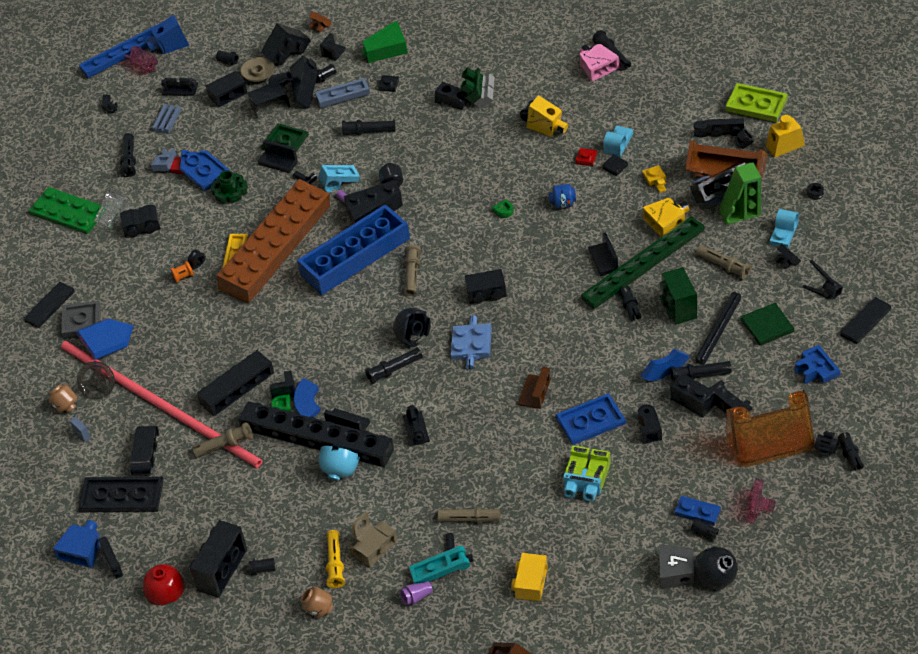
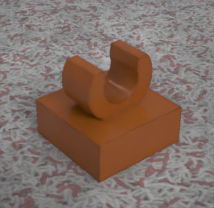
[309,11,332,32]

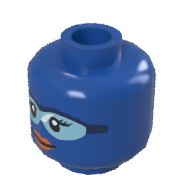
[549,184,576,208]

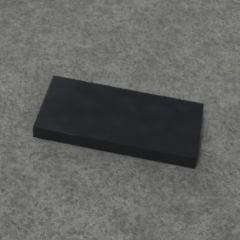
[78,477,164,513]

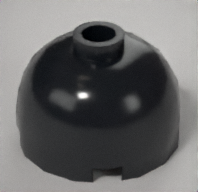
[393,308,431,347]
[694,546,738,591]

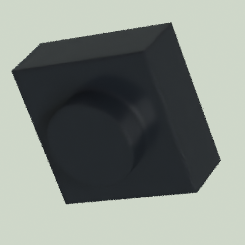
[378,75,399,92]

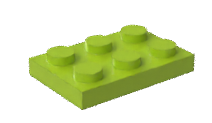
[726,83,788,122]

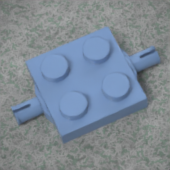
[451,315,492,370]

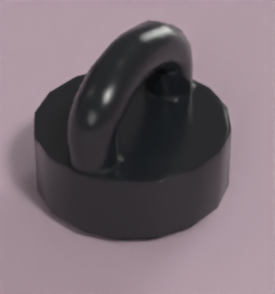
[735,128,754,149]

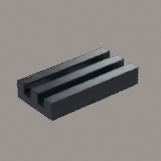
[98,536,123,579]

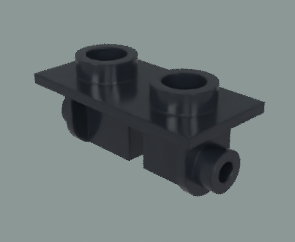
[161,78,198,95]
[402,405,430,446]

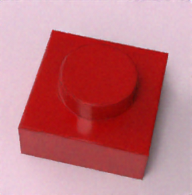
[575,148,597,167]

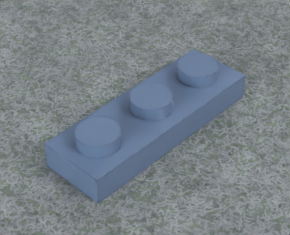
[315,78,370,108]

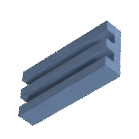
[152,104,181,133]

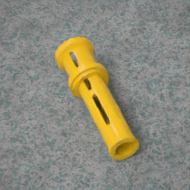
[326,530,345,588]

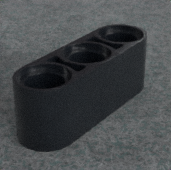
[130,426,159,475]

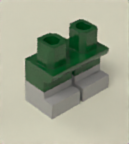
[460,67,495,108]

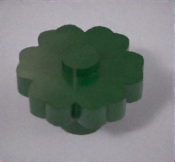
[211,170,248,203]

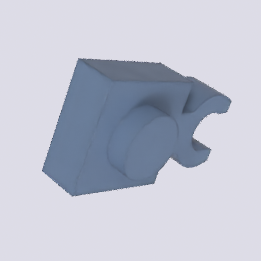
[151,148,176,172]

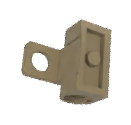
[350,512,398,568]

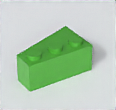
[719,162,761,225]

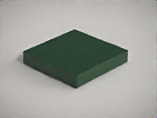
[261,123,309,152]
[741,303,794,346]

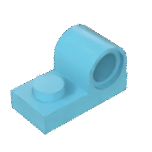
[603,126,633,157]
[318,165,360,193]
[769,209,799,248]

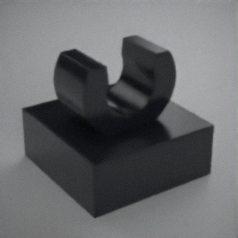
[775,244,801,269]

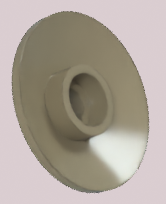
[241,57,275,82]

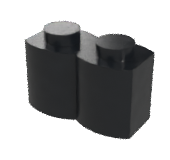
[120,205,160,237]

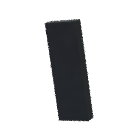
[24,282,75,328]
[841,297,891,344]

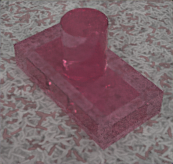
[746,478,776,524]

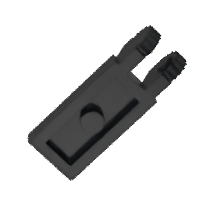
[693,118,744,138]

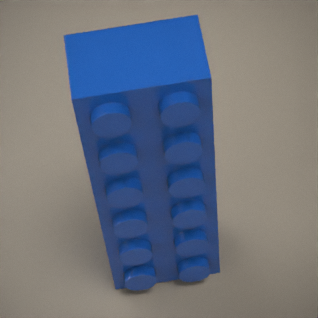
[297,204,410,295]

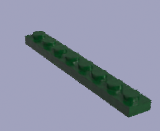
[581,216,704,310]

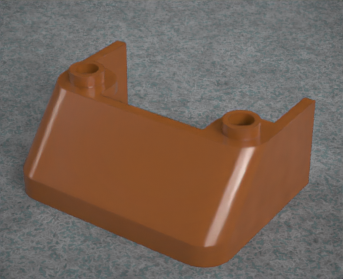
[685,140,768,182]

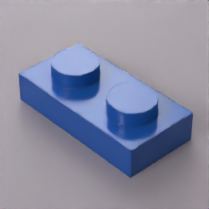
[675,496,721,526]

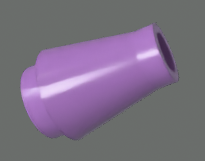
[400,581,433,606]

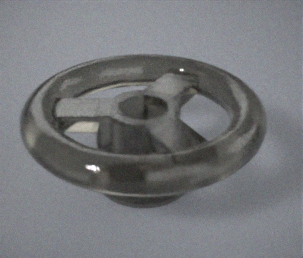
[77,361,115,399]

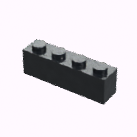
[197,350,274,416]

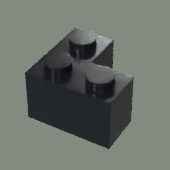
[261,23,311,65]

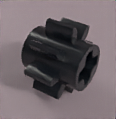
[815,431,839,457]

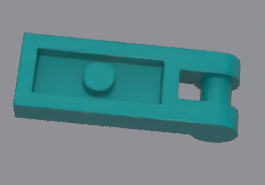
[409,546,470,584]

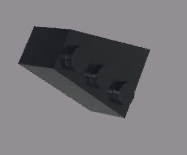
[344,180,403,224]

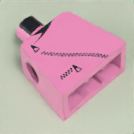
[580,44,619,82]

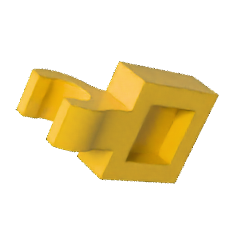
[642,165,666,193]

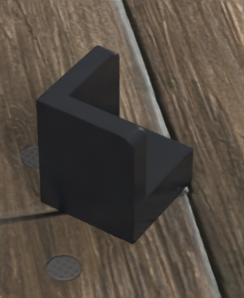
[320,33,346,61]
[270,370,295,399]

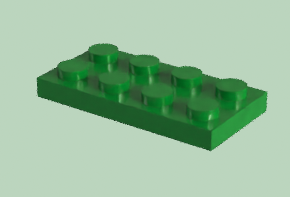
[28,187,107,234]

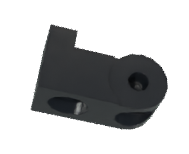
[435,81,468,110]
[638,404,662,444]

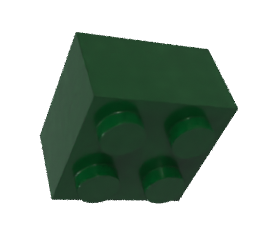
[659,267,697,324]

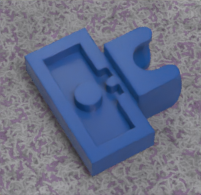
[794,345,840,384]

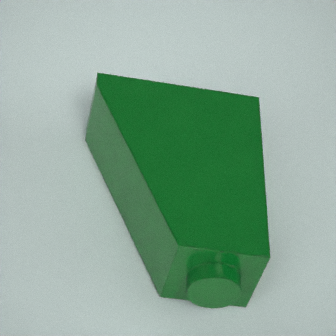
[361,21,407,63]

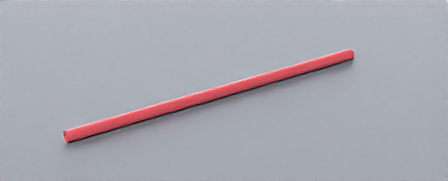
[61,341,263,468]

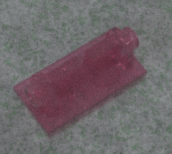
[124,46,158,73]

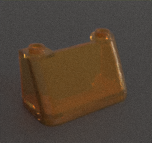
[726,390,815,467]

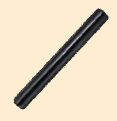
[696,292,741,365]

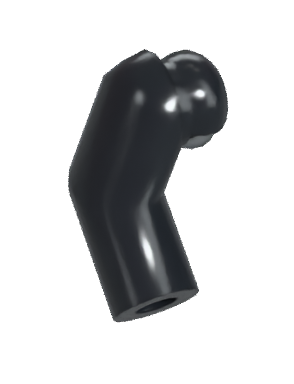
[101,94,118,113]

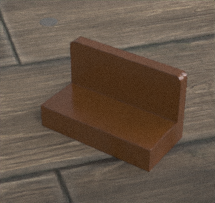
[518,367,551,409]

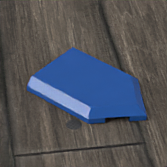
[180,150,229,191]
[75,318,134,360]

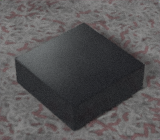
[602,154,628,176]

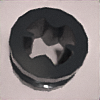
[807,183,824,200]
[188,250,206,268]

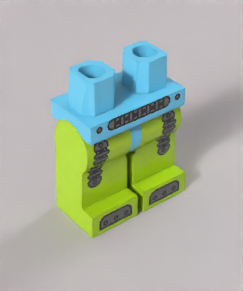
[563,445,611,502]

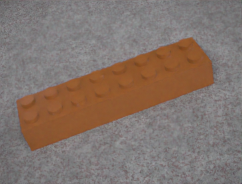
[217,179,330,303]

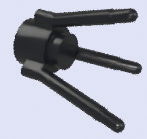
[802,260,843,299]

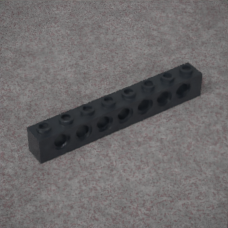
[238,401,394,468]

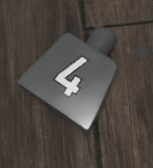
[659,544,697,589]

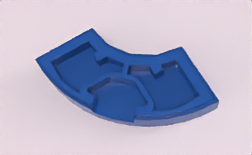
[641,348,690,381]
[294,378,321,417]

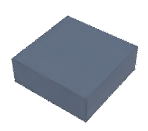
[70,417,90,442]

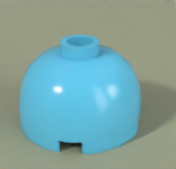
[318,446,360,481]

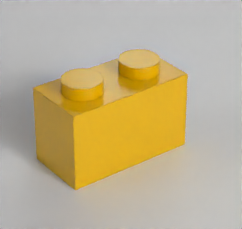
[511,553,548,601]

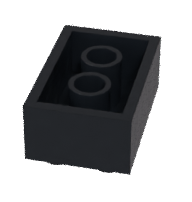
[190,520,248,598]

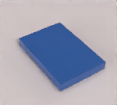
[555,393,626,445]

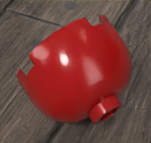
[142,564,185,606]

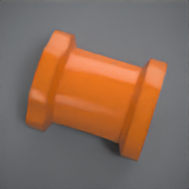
[170,261,194,283]

